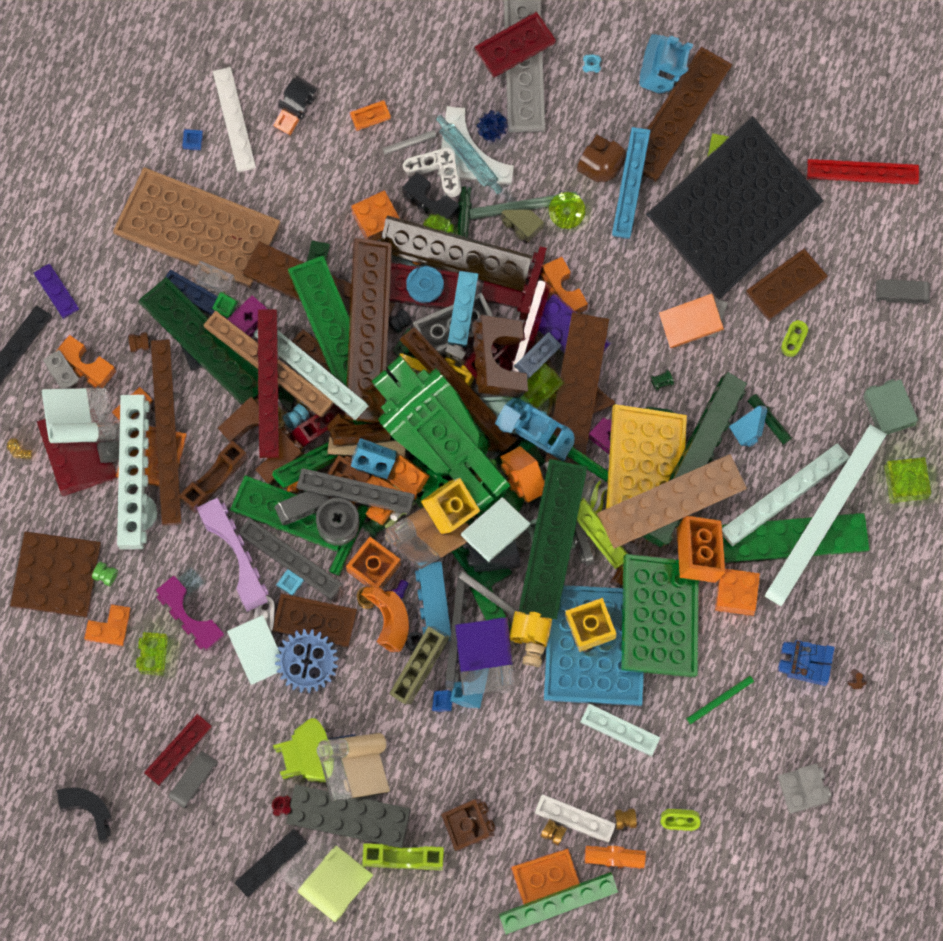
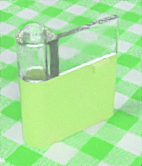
[278,831,373,922]

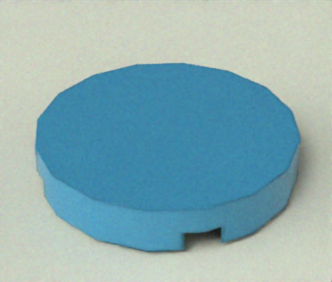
[406,266,444,303]

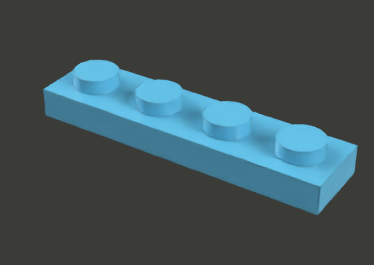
[448,271,478,347]

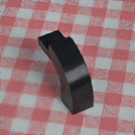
[56,787,113,844]

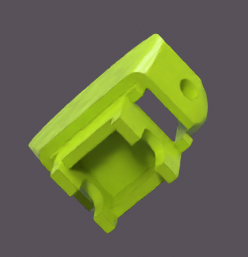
[273,718,333,783]

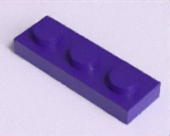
[33,264,79,319]

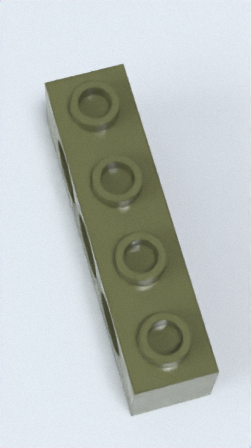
[389,626,451,704]

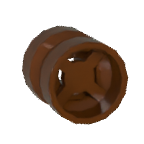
[128,332,150,353]

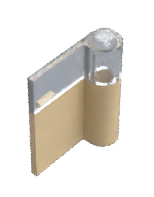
[317,733,390,802]

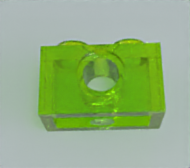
[523,363,564,409]

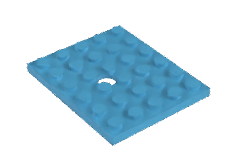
[544,585,644,706]

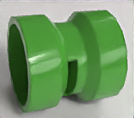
[92,561,118,587]

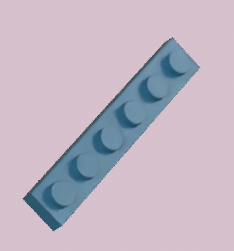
[612,127,650,239]

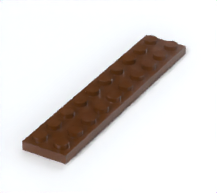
[345,238,392,424]

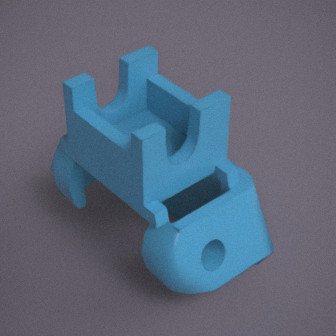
[639,34,694,93]
[514,404,575,461]

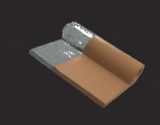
[385,507,469,569]

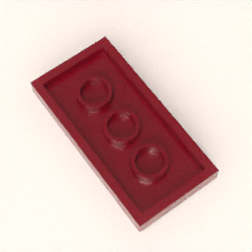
[474,11,556,78]
[389,263,459,309]

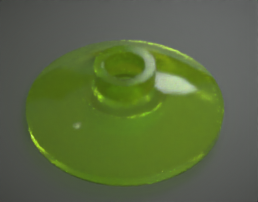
[548,192,586,229]

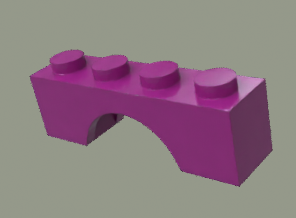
[156,575,225,651]

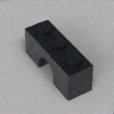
[402,171,460,227]

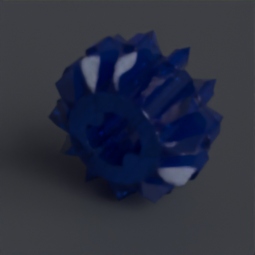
[476,110,509,142]

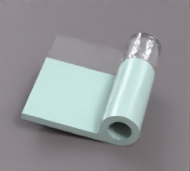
[42,388,120,443]

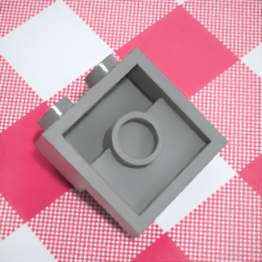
[777,763,831,814]

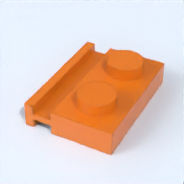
[387,455,430,500]

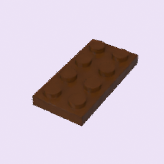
[745,248,828,321]
[272,593,357,648]

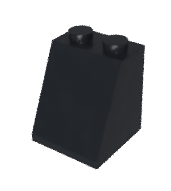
[463,539,521,572]

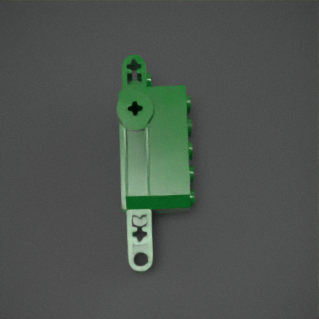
[372,355,510,511]

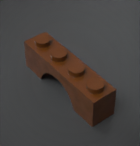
[179,441,248,514]

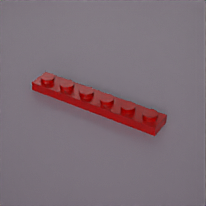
[807,159,919,185]

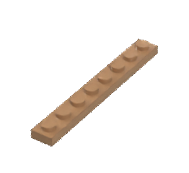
[204,311,334,418]

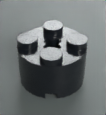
[278,75,318,120]

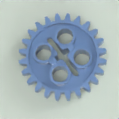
[275,629,339,693]

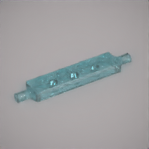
[436,115,503,195]

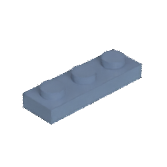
[514,332,562,379]

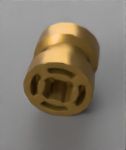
[357,587,375,609]
[614,808,637,830]
[540,819,567,846]

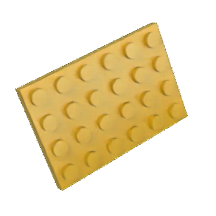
[606,404,687,509]

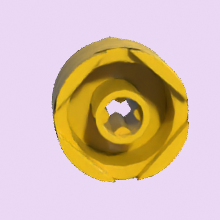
[510,611,552,647]

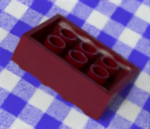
[36,408,117,496]

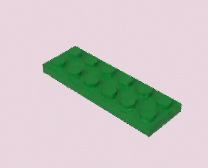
[230,475,341,552]

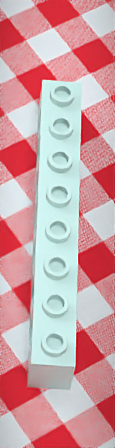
[117,395,150,549]

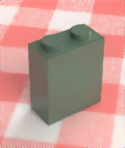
[863,379,918,435]

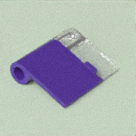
[455,617,516,696]

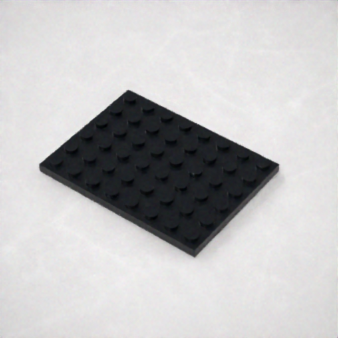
[646,116,824,299]

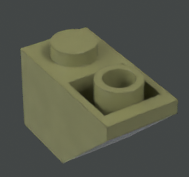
[501,210,544,243]

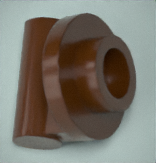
[847,669,867,689]

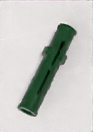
[457,186,472,238]
[747,394,792,445]

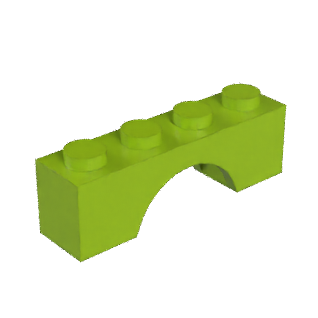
[362,843,444,871]

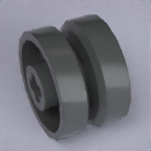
[316,498,359,545]

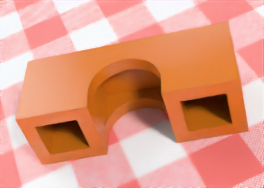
[540,257,588,313]
[56,335,116,389]

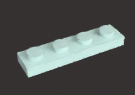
[580,704,660,757]

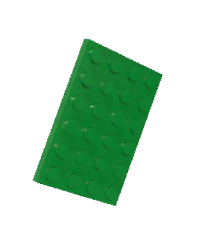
[621,554,698,678]

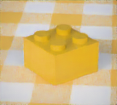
[421,478,480,534]
[565,598,616,652]

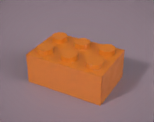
[677,516,725,583]

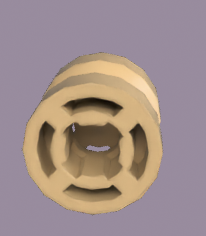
[522,643,545,667]

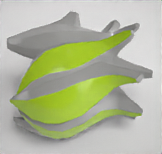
[581,474,608,513]

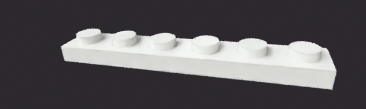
[213,67,256,172]

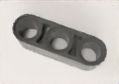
[875,279,930,304]
[274,491,332,525]
[168,751,218,809]

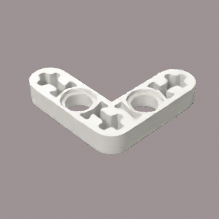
[403,148,461,198]

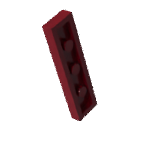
[517,246,547,321]
[144,714,212,786]

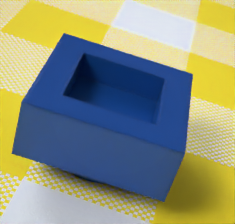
[182,129,203,150]
[432,690,452,712]

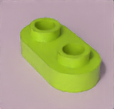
[781,320,808,357]
[660,809,701,831]

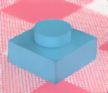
[276,569,304,596]

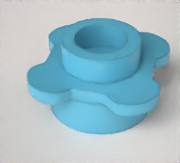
[583,55,601,73]

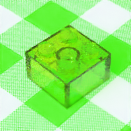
[884,457,932,503]

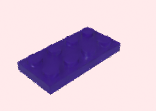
[538,294,611,353]

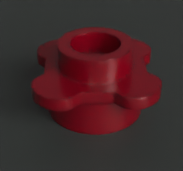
[272,795,291,817]

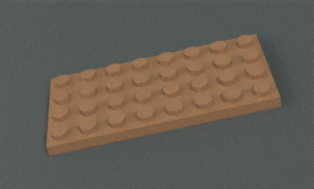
[113,167,281,288]

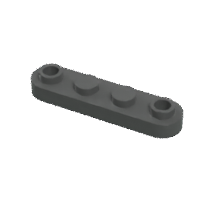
[573,522,594,566]

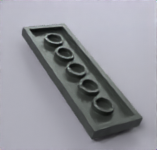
[286,785,411,848]

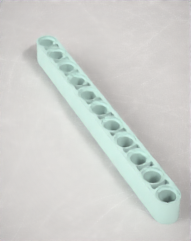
[764,424,887,606]

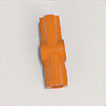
[584,846,646,869]

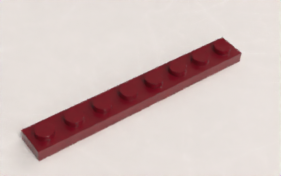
[258,309,279,458]

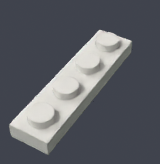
[534,794,616,843]

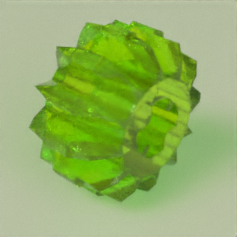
[422,214,454,233]

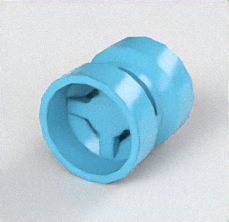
[283,404,310,430]

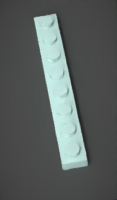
[253,329,368,420]
[722,443,850,547]

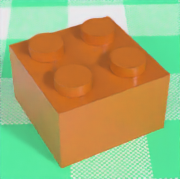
[351,190,400,241]
[501,446,544,502]
[346,537,401,589]
[715,569,760,616]

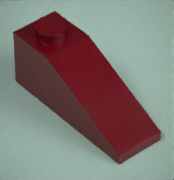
[289,403,345,447]

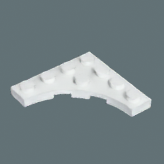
[438,106,514,185]

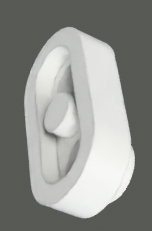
[254,596,275,632]

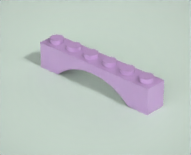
[197,498,269,612]

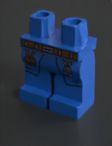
[778,640,835,686]

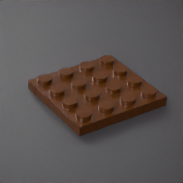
[10,531,101,618]

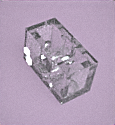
[192,261,235,295]

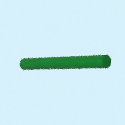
[686,675,754,725]

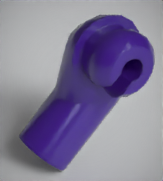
[384,580,409,599]

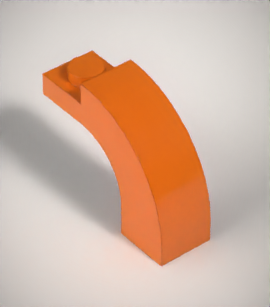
[361,586,409,652]

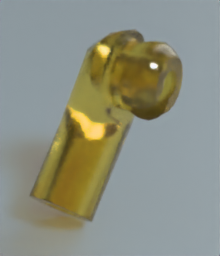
[6,438,32,459]

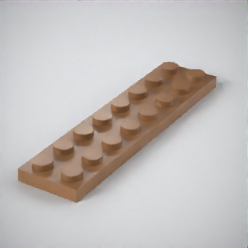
[597,454,747,549]

